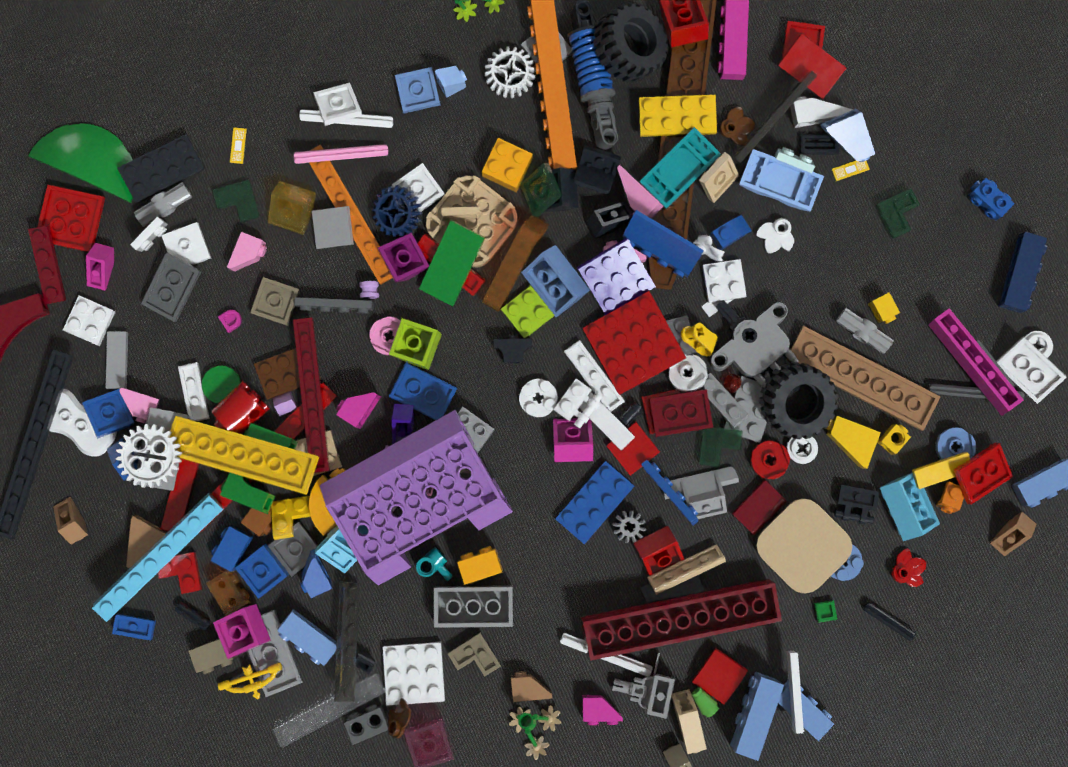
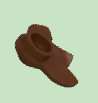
[720,107,755,145]
[388,698,411,739]

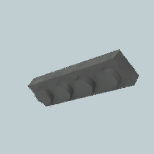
[295,297,374,314]

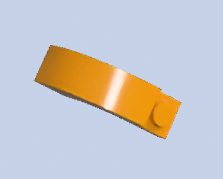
[309,468,346,536]

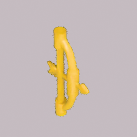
[218,663,282,700]

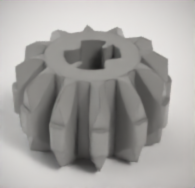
[613,511,646,543]

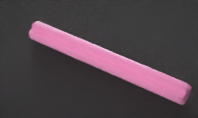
[293,144,388,164]

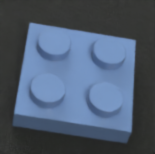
[395,67,440,113]

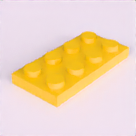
[639,95,717,137]

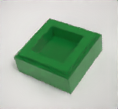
[814,600,837,623]

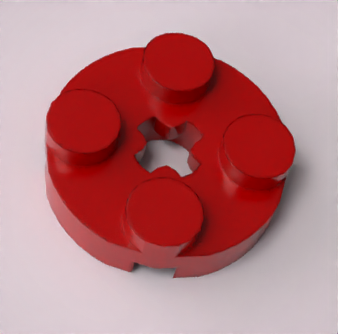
[750,441,790,479]

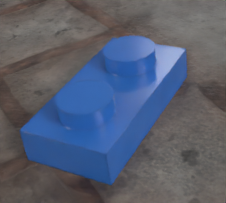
[112,614,156,640]

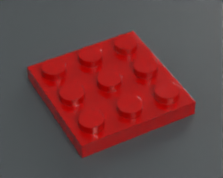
[37,185,105,252]

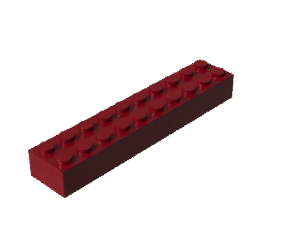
[580,579,782,661]

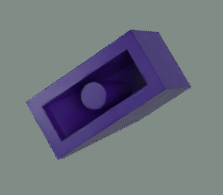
[392,404,414,444]

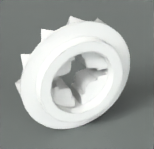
[1025,331,1053,358]
[787,437,818,464]

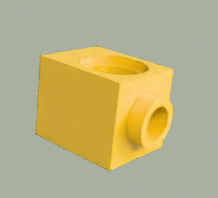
[868,293,900,324]
[877,424,911,455]

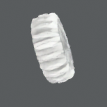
[485,46,536,98]

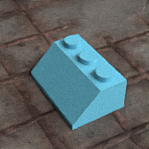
[880,473,940,541]

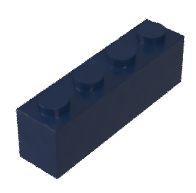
[998,232,1047,313]

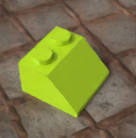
[389,318,442,370]

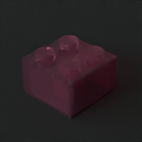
[404,717,454,767]

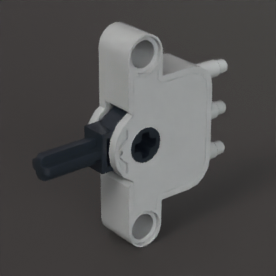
[710,300,799,387]

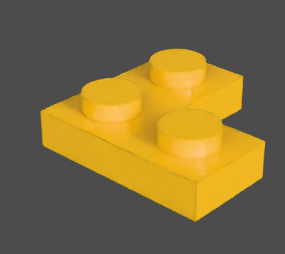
[271,496,311,540]

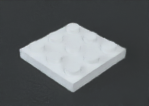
[383,642,445,706]

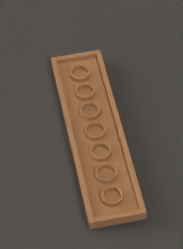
[786,326,940,431]

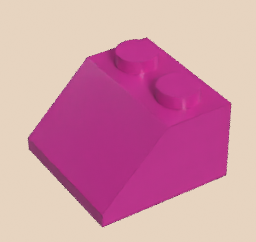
[336,392,381,429]
[553,418,593,462]
[213,604,271,659]

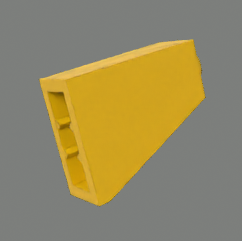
[826,416,881,469]

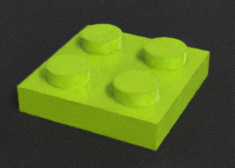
[501,286,554,339]

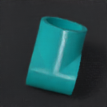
[416,547,453,581]

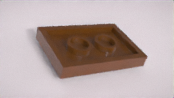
[254,348,322,400]

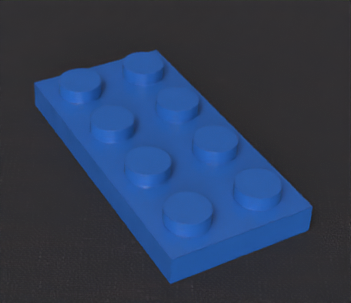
[555,461,634,544]

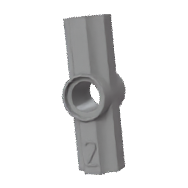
[134,182,192,227]
[836,308,894,354]

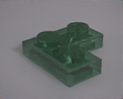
[212,180,260,222]
[876,188,920,239]
[699,427,743,467]

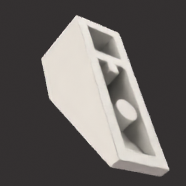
[790,97,853,128]

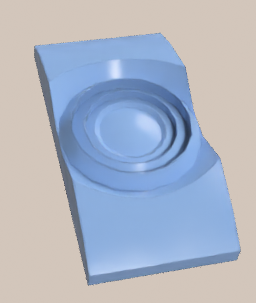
[739,149,824,212]

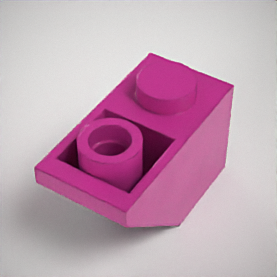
[582,695,623,725]

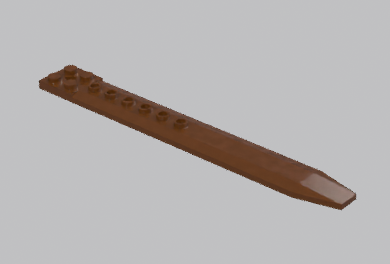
[648,0,716,290]

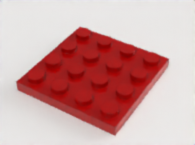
[583,291,687,395]

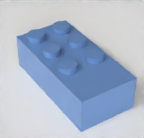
[730,672,784,761]

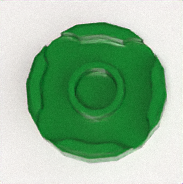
[202,366,240,404]

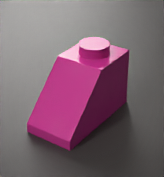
[86,243,114,291]

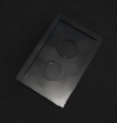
[640,575,705,604]

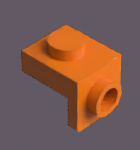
[936,482,964,514]

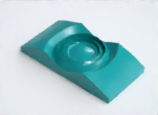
[639,127,721,209]

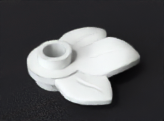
[756,218,794,253]
[693,235,725,261]

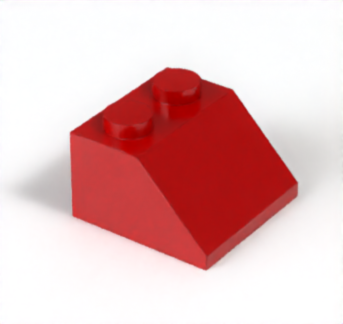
[634,526,685,576]

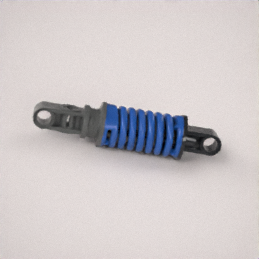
[567,0,618,150]

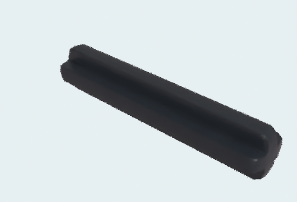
[863,602,916,641]

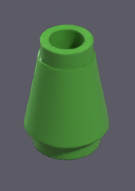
[691,687,719,717]

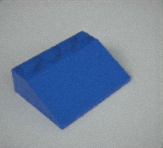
[622,210,704,278]

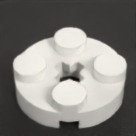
[669,354,708,393]
[519,379,558,417]

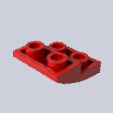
[692,648,748,704]

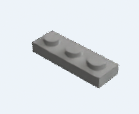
[699,373,749,428]

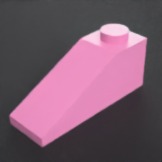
[617,165,663,219]

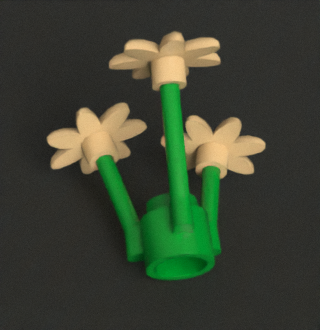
[509,706,561,760]

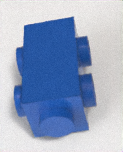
[968,178,1014,221]

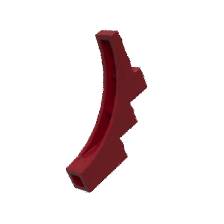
[0,294,50,363]

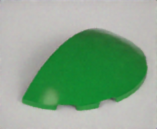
[28,123,133,203]

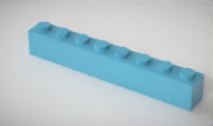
[92,493,223,622]

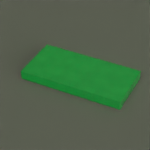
[419,220,486,306]

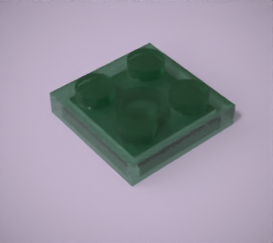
[520,163,562,217]

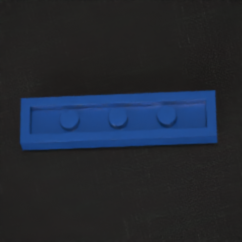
[641,460,699,526]

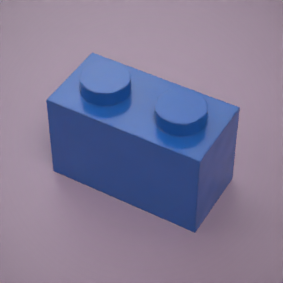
[211,526,254,572]

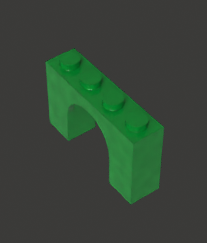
[220,423,298,514]

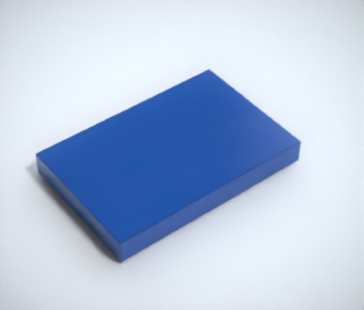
[389,363,458,420]

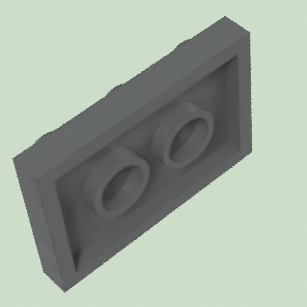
[141,253,202,322]

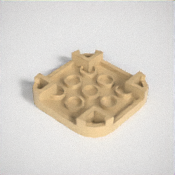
[426,175,517,268]
[757,499,852,593]

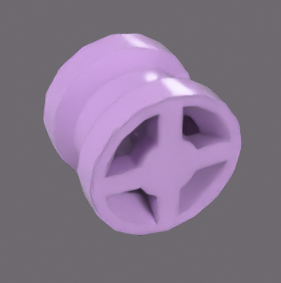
[359,281,379,299]

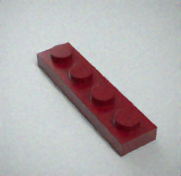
[28,226,66,305]

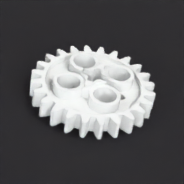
[116,424,182,488]

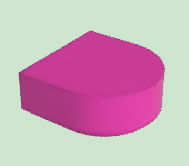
[218,310,242,333]

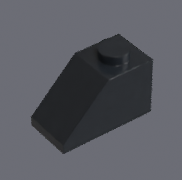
[587,201,633,238]

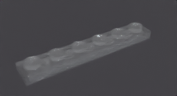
[273,673,386,748]

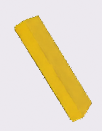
[912,452,970,489]

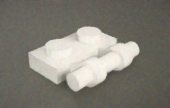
[553,379,603,428]

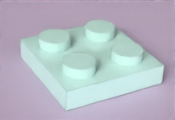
[775,147,815,173]

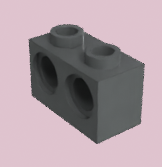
[344,704,389,745]

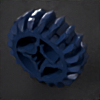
[371,185,423,237]

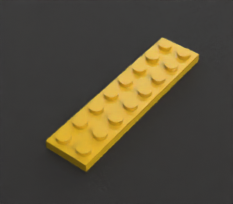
[163,416,319,495]

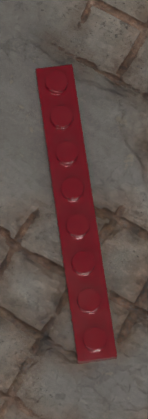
[293,317,330,473]

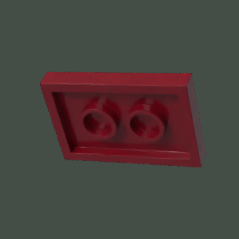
[649,389,713,437]

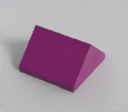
[378,233,429,282]

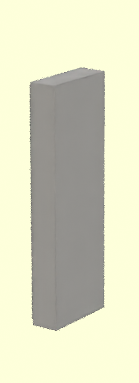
[106,332,128,389]

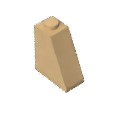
[672,689,706,754]

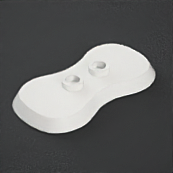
[50,389,117,456]

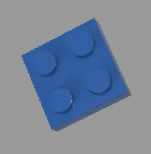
[82,389,134,439]
[235,544,290,599]

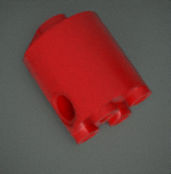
[211,381,270,434]

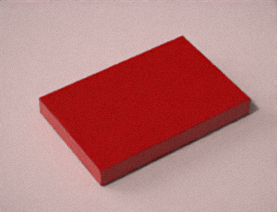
[778,34,846,99]
[953,443,1013,505]

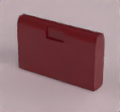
[731,480,787,535]

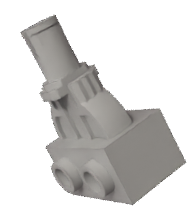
[612,674,675,719]

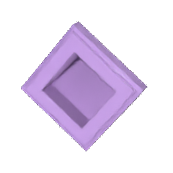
[273,391,297,416]

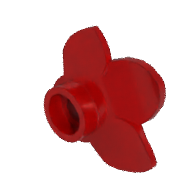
[892,548,926,587]

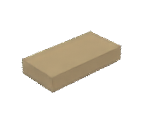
[441,207,481,219]

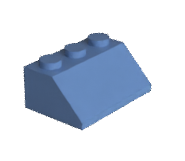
[521,245,590,317]

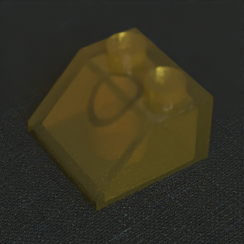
[268,181,316,235]

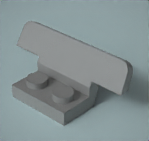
[664,467,739,519]

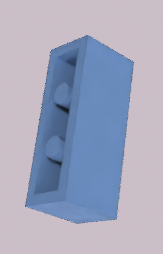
[1011,459,1068,508]
[277,609,339,666]
[778,681,834,741]

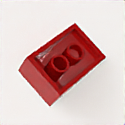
[658,0,709,47]

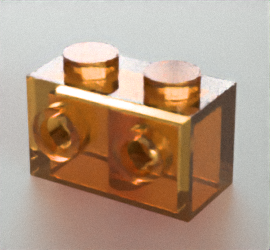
[206,570,250,616]

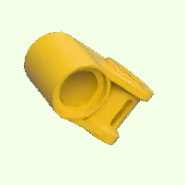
[681,323,718,356]

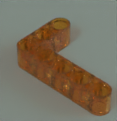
[482,215,549,312]

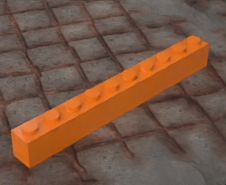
[527,0,577,170]

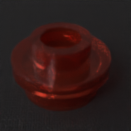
[723,374,741,393]

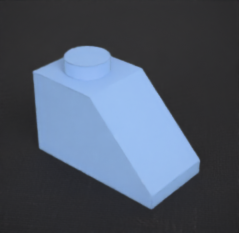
[435,66,467,98]

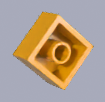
[482,138,533,193]
[457,546,503,585]

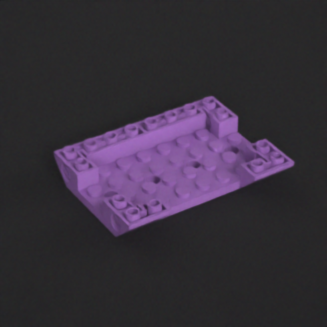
[320,410,513,585]

